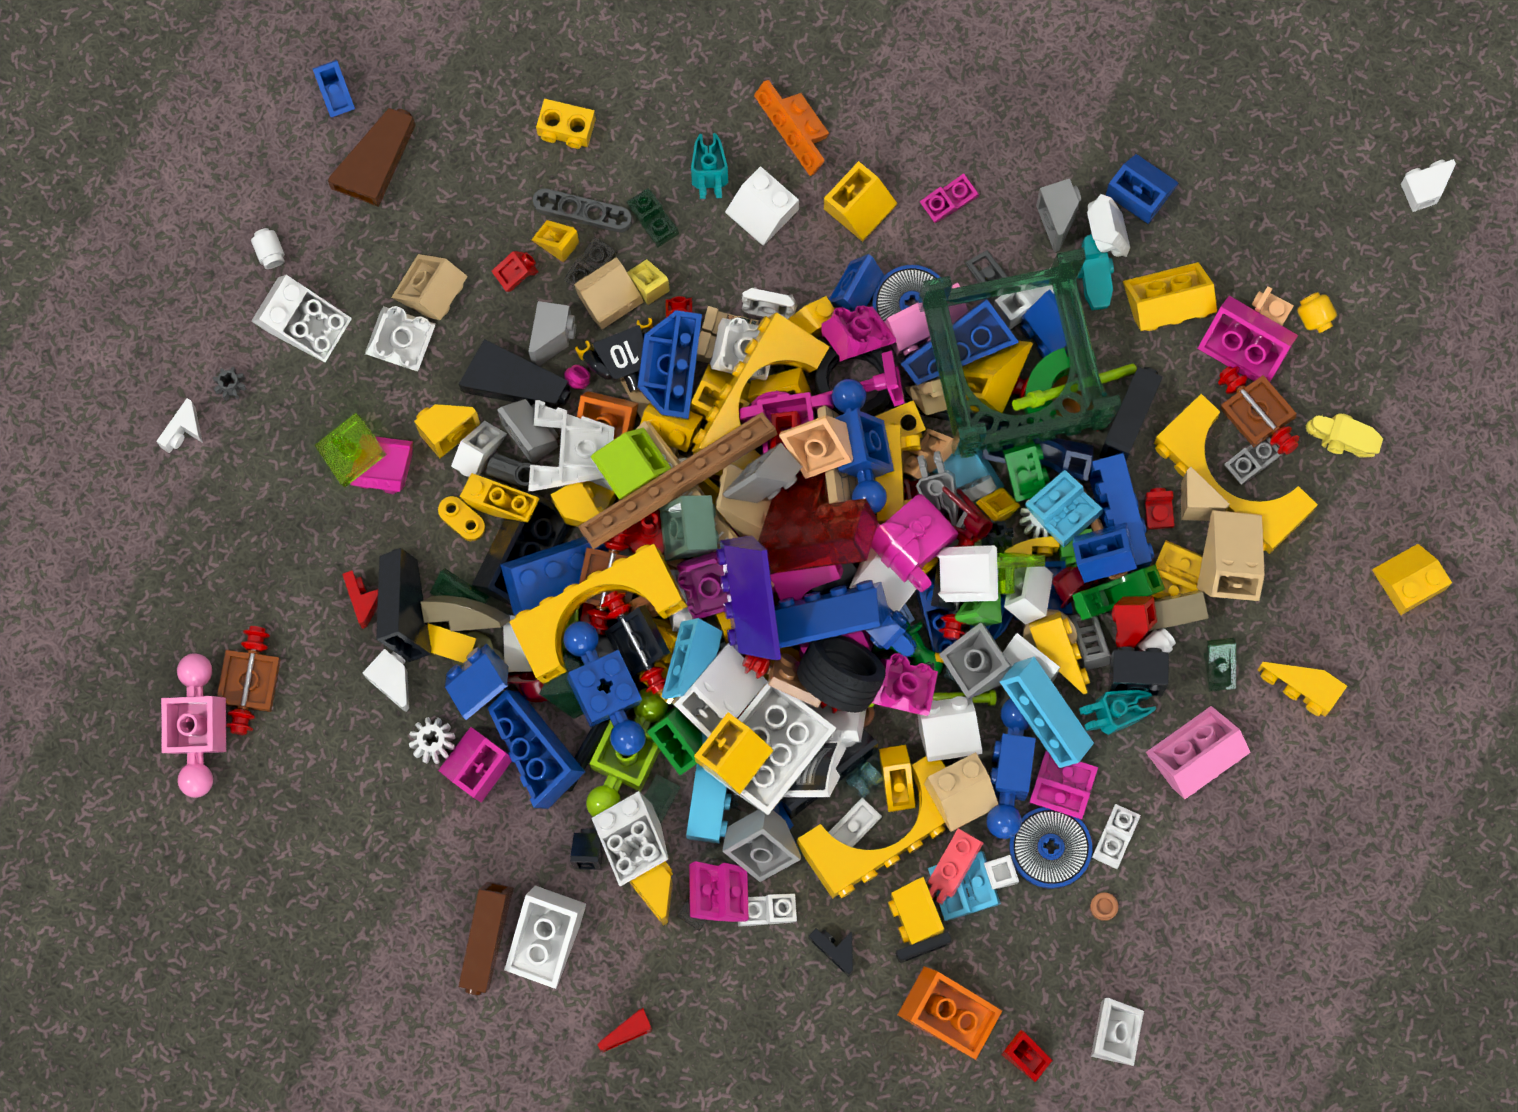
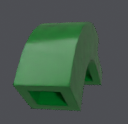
[1024,348,1096,428]
[1072,565,1165,620]

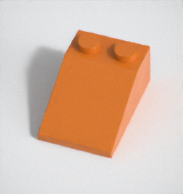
[577,391,639,439]
[897,966,1002,1060]

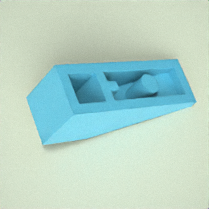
[661,618,723,699]

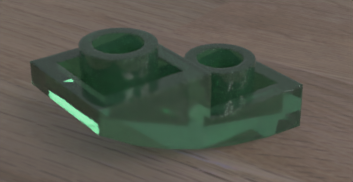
[627,188,679,248]

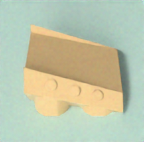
[574,257,644,329]

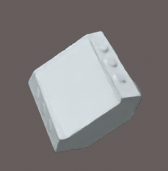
[1087,194,1130,257]
[742,287,798,319]
[365,306,435,371]
[710,317,770,380]
[937,545,998,602]
[804,702,866,748]

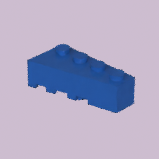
[901,299,1019,385]
[1088,453,1154,572]
[500,537,612,616]
[488,690,585,809]

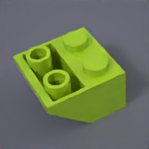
[590,428,671,500]

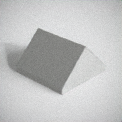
[939,622,1012,699]

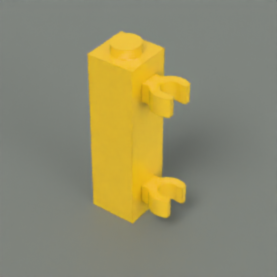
[875,422,921,525]

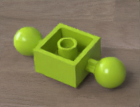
[586,688,668,817]

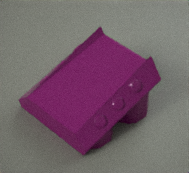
[677,551,728,619]

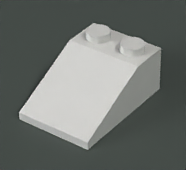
[504,886,586,989]

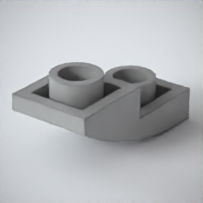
[1224,437,1283,485]

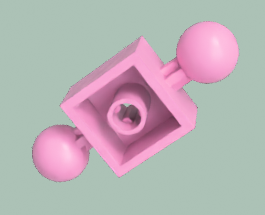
[161,653,226,798]

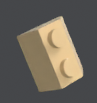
[391,254,468,320]
[924,752,999,832]

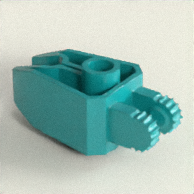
[691,133,728,199]
[1074,234,1114,311]
[1079,690,1156,735]

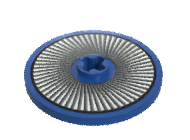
[872,265,948,323]
[1009,807,1092,889]

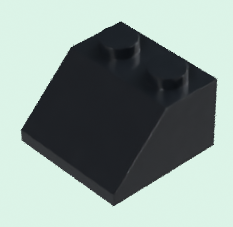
[1108,647,1169,696]

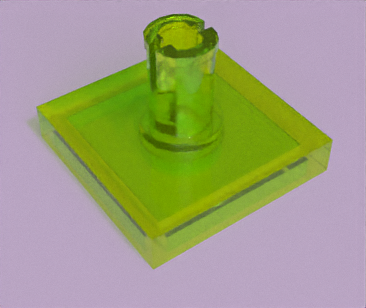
[315,413,387,487]
[997,552,1045,594]

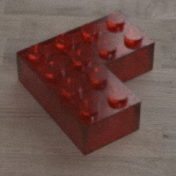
[758,471,878,574]

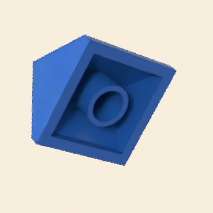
[829,254,884,312]

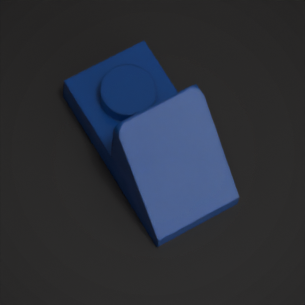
[312,60,355,117]

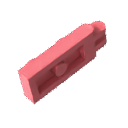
[928,828,983,905]

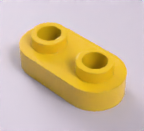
[438,496,485,541]

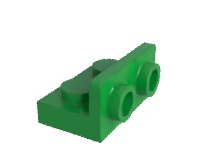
[1003,437,1049,502]

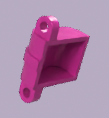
[739,392,834,453]
[858,494,958,592]

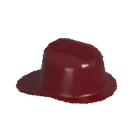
[1052,566,1107,609]
[507,671,559,702]

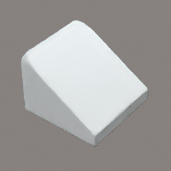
[984,855,1019,890]

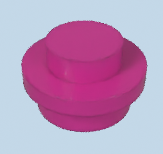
[564,365,590,389]

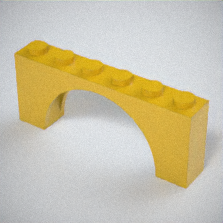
[692,312,829,471]
[1154,394,1318,554]
[509,544,688,684]
[796,756,946,899]

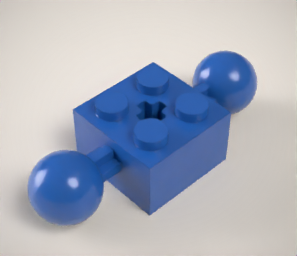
[832,379,894,515]
[563,621,646,755]
[986,698,1036,839]

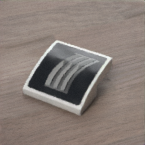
[783,741,846,797]

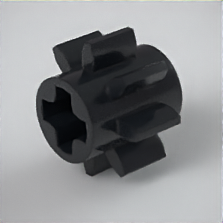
[981,521,1014,554]

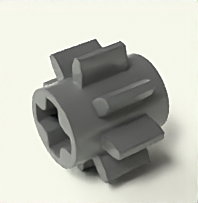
[213,366,247,401]

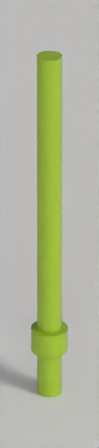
[1012,363,1137,411]

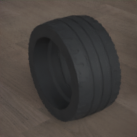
[815,347,891,417]
[797,635,886,713]

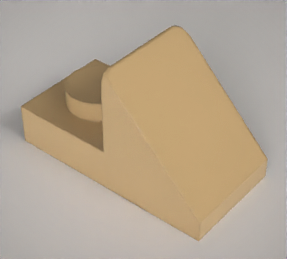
[905,376,956,415]

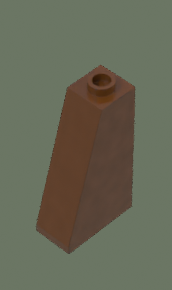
[328,108,416,207]
[459,882,514,995]

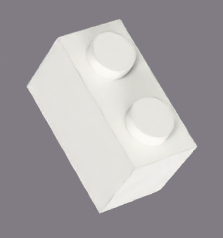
[1004,556,1053,625]

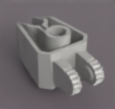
[916,451,958,526]

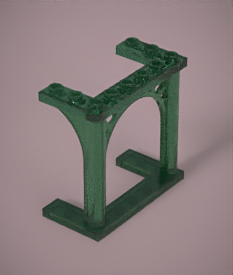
[918,248,1121,458]

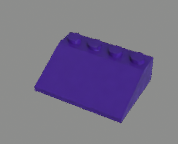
[717,535,781,660]

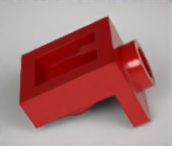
[491,251,538,292]
[1144,488,1174,530]

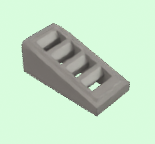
[1069,614,1110,670]

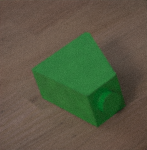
[647,707,702,775]

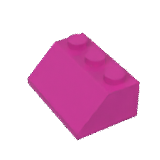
[1197,296,1298,382]

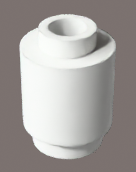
[251,228,285,269]
[1135,628,1176,653]

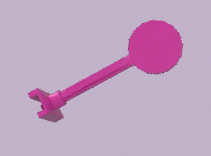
[750,350,905,407]

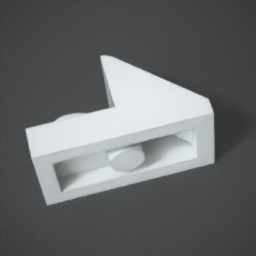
[156,398,202,453]

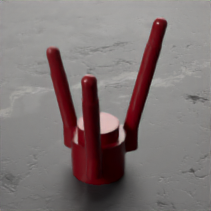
[942,486,992,541]

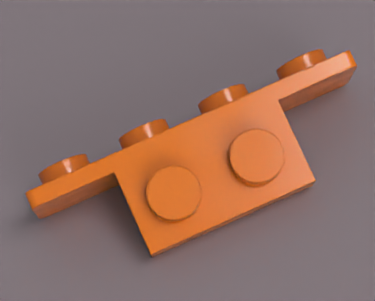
[754,80,829,176]

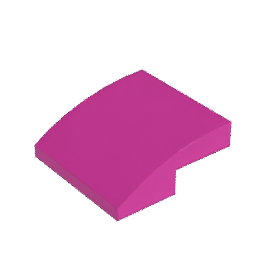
[1029,751,1098,819]
[689,861,749,922]

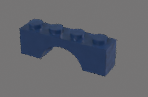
[982,424,1093,481]

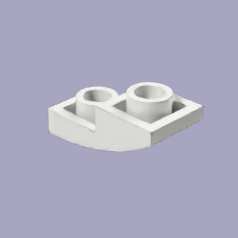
[503,615,532,672]
[1092,804,1141,869]
[738,894,797,927]

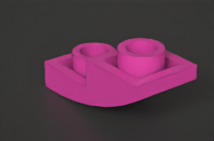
[920,173,980,223]

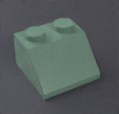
[659,495,719,561]

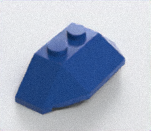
[637,310,702,419]

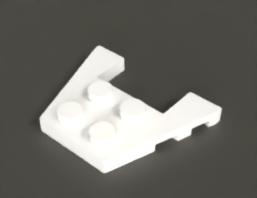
[528,400,614,491]

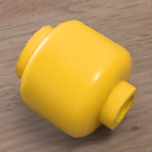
[1297,292,1337,333]

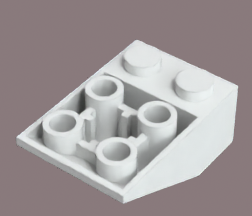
[252,275,352,362]
[671,643,768,738]
[592,791,668,886]

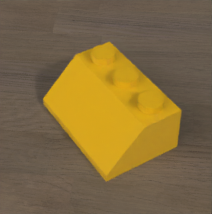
[1123,262,1217,331]

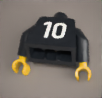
[575,318,653,393]

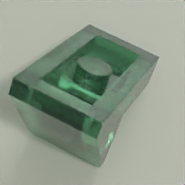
[1204,638,1236,692]

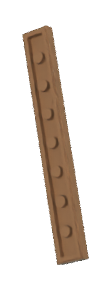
[578,412,778,549]

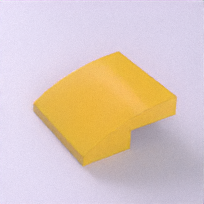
[1151,540,1203,598]

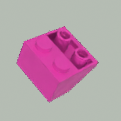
[438,727,512,803]

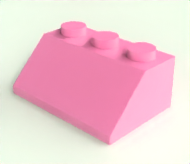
[885,283,968,356]
[1146,706,1251,799]

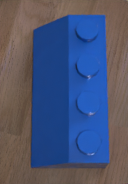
[775,580,890,648]

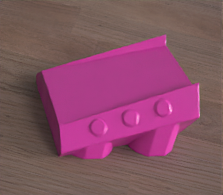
[822,306,896,362]
[350,435,413,494]
[872,653,938,716]

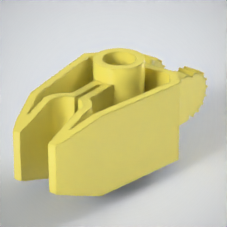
[1305,414,1383,457]

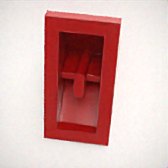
[1001,1030,1053,1082]

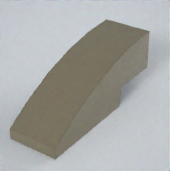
[1151,590,1209,630]
[421,596,510,631]

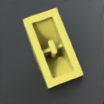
[627,259,670,305]

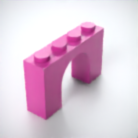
[770,546,874,659]

